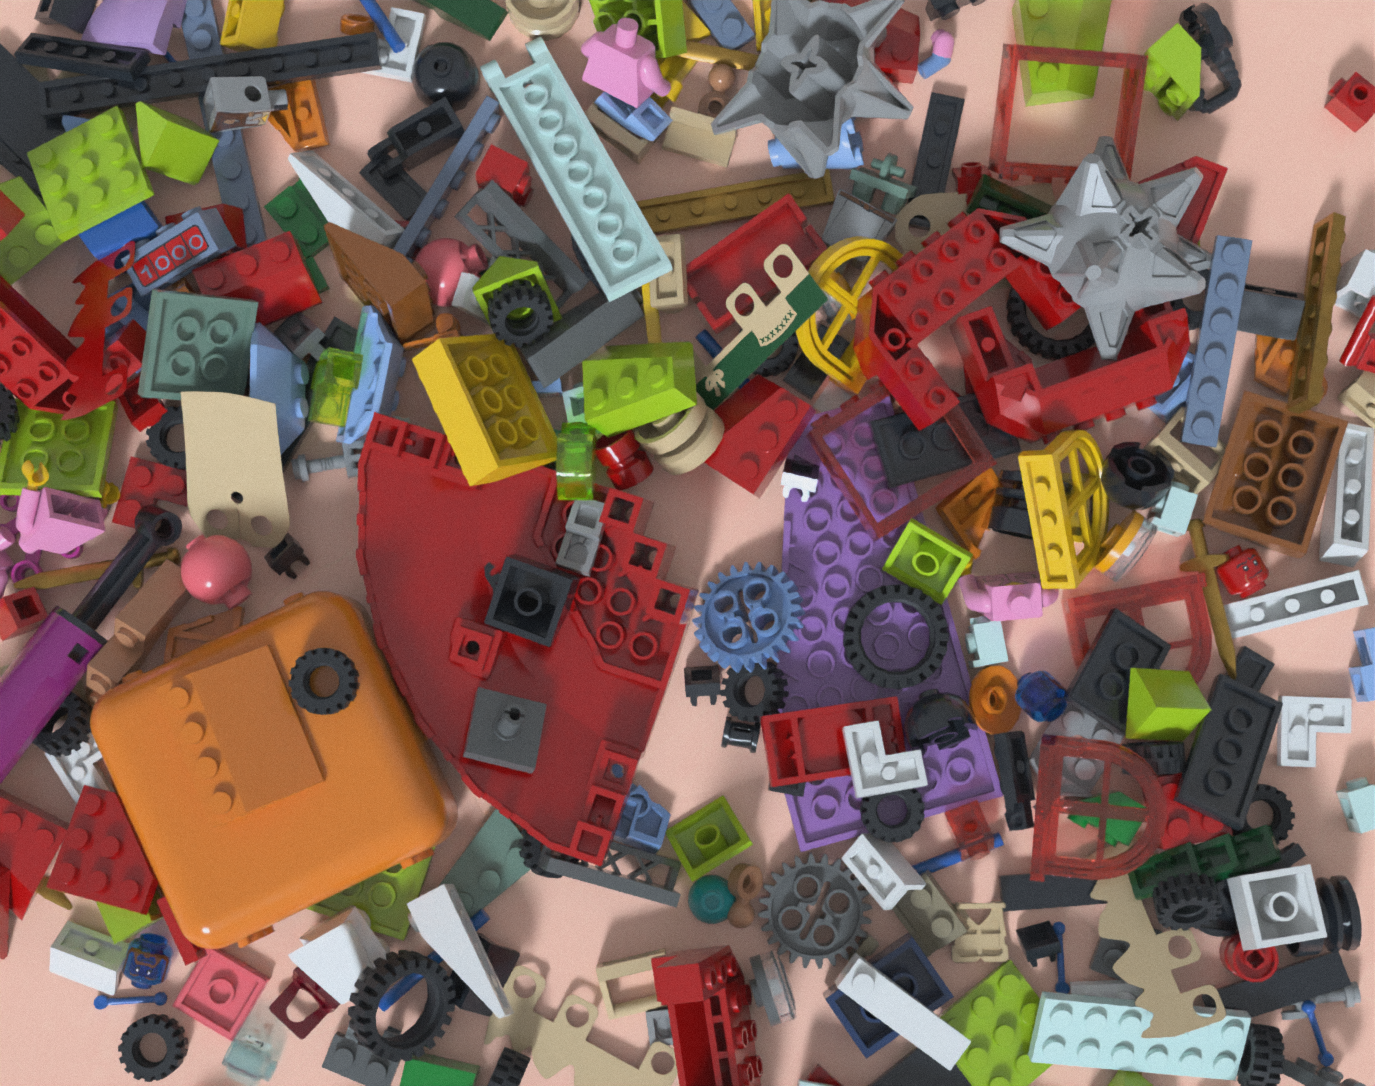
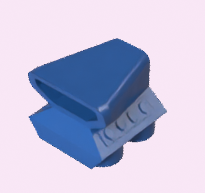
[78,200,163,279]

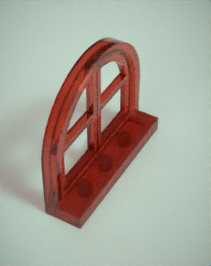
[1061,573,1212,685]
[1030,734,1167,882]

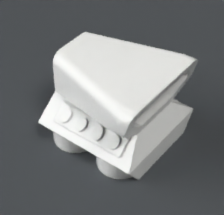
[288,905,390,1005]

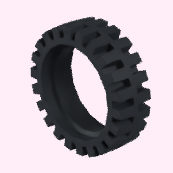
[1006,286,1095,360]
[843,584,949,689]
[348,950,456,1062]

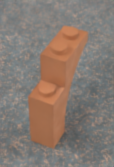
[85,559,192,706]

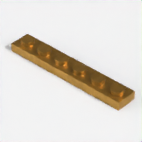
[636,169,835,235]
[1287,212,1346,414]

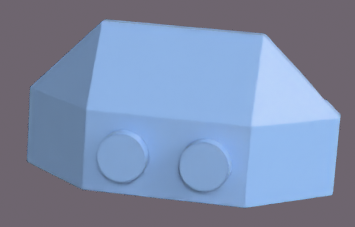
[336,305,406,444]
[249,323,309,455]

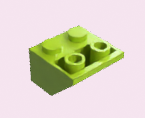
[1132,23,1201,121]

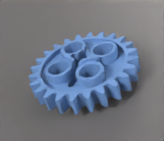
[692,562,805,673]

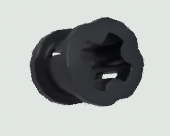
[721,716,761,753]

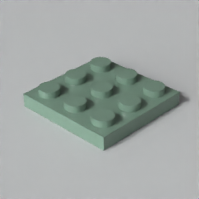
[138,289,258,400]

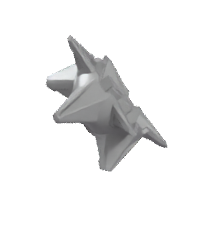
[711,0,914,179]
[1000,136,1212,361]

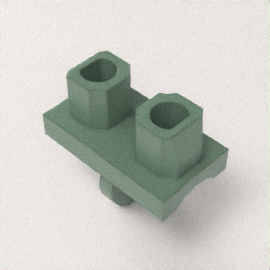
[849,153,918,215]

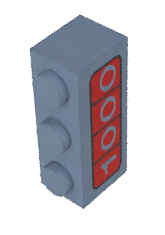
[121,206,236,297]

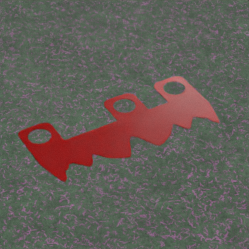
[61,241,135,420]

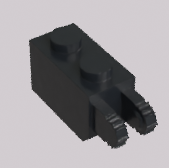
[367,97,465,178]

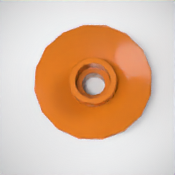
[969,666,1022,735]

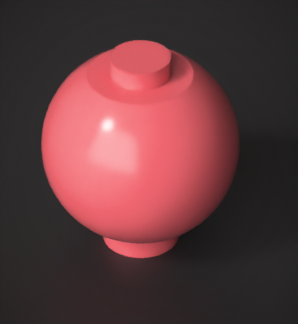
[415,238,489,307]
[181,534,252,610]

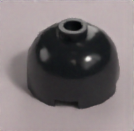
[412,42,480,112]
[1101,442,1174,510]
[904,689,978,753]

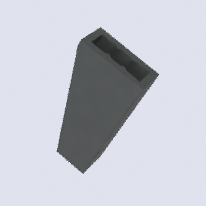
[518,288,644,388]

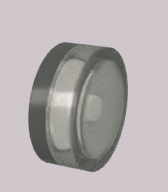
[749,949,797,1027]

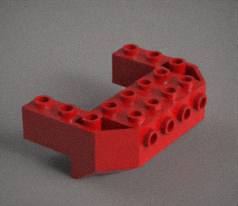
[0,190,146,414]
[853,208,1081,431]
[949,301,1190,445]
[651,945,763,1086]

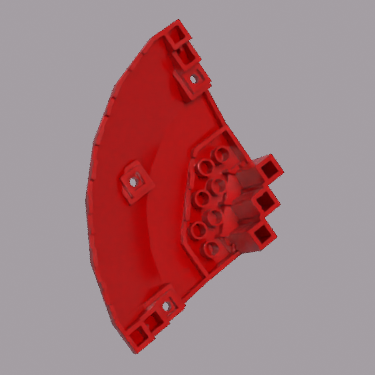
[356,412,699,866]

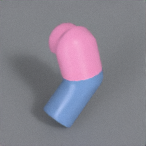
[917,29,954,79]

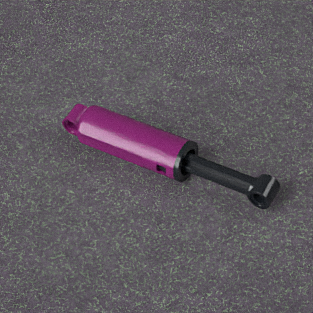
[0,505,182,784]

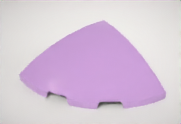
[81,0,187,55]

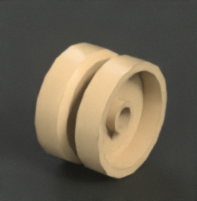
[505,0,580,41]
[634,392,725,475]

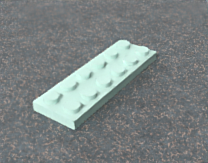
[1028,991,1252,1081]

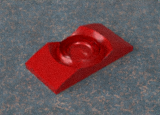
[760,696,906,787]

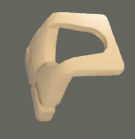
[951,901,1009,963]

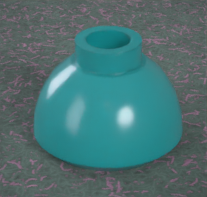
[688,875,736,924]

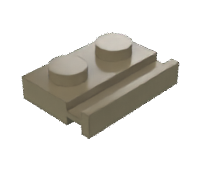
[892,870,970,957]

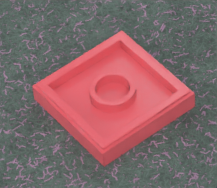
[172,948,271,1041]

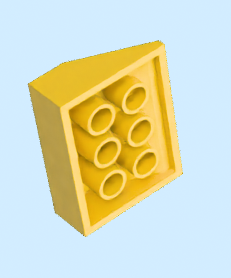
[412,334,566,486]

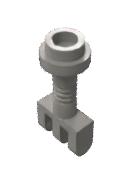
[291,440,365,482]
[1281,981,1361,1020]

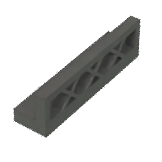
[454,180,590,309]
[537,842,681,908]

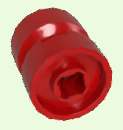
[592,429,654,490]
[1219,930,1279,982]

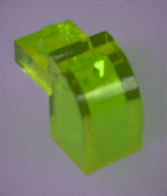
[308,347,363,428]
[556,422,597,500]

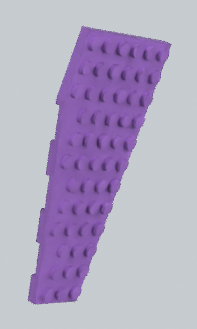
[776,394,1003,852]

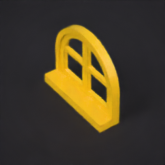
[796,236,904,394]
[1018,430,1109,589]

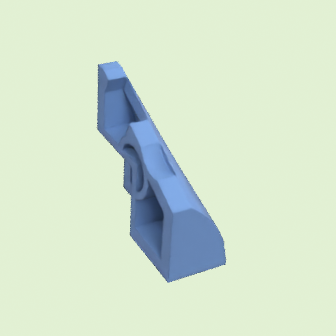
[612,764,671,854]

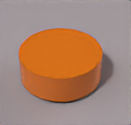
[340,14,375,35]

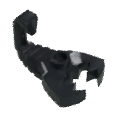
[1179,3,1242,114]

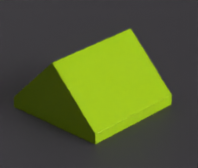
[135,101,219,185]
[472,256,563,334]
[882,518,973,605]
[1125,668,1211,741]
[665,795,753,882]

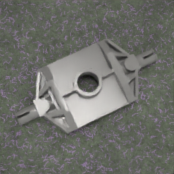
[1029,701,1126,815]

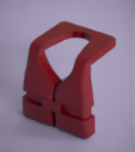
[269,966,340,1040]

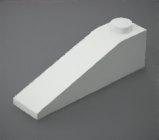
[288,150,405,249]
[1319,423,1374,567]
[1224,569,1369,639]
[407,884,514,1018]
[834,952,971,1071]

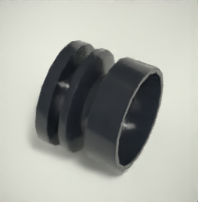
[987,470,1072,540]
[1285,875,1362,957]

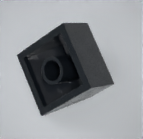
[484,554,581,647]

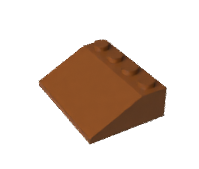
[324,222,435,352]
[1202,391,1348,559]

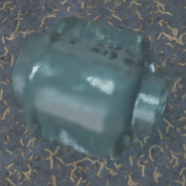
[222,1035,278,1086]

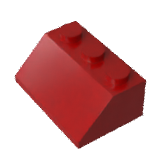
[192,231,323,326]

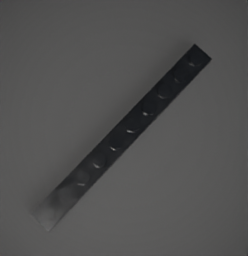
[37,32,382,119]

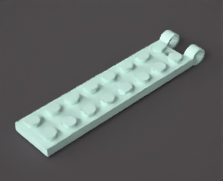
[480,36,673,302]

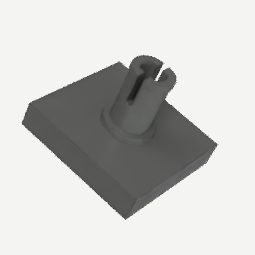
[463,687,547,774]

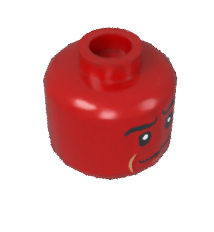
[1216,545,1269,599]

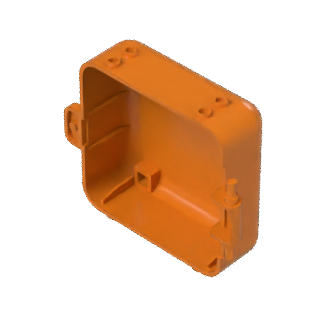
[90,591,458,949]

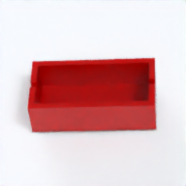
[686,193,828,335]

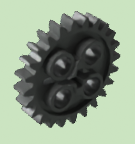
[758,852,872,969]

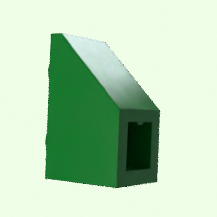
[1061,790,1150,847]

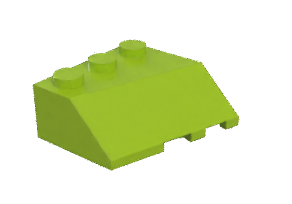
[589,0,687,58]
[1012,0,1112,107]
[0,176,63,285]
[582,341,697,438]

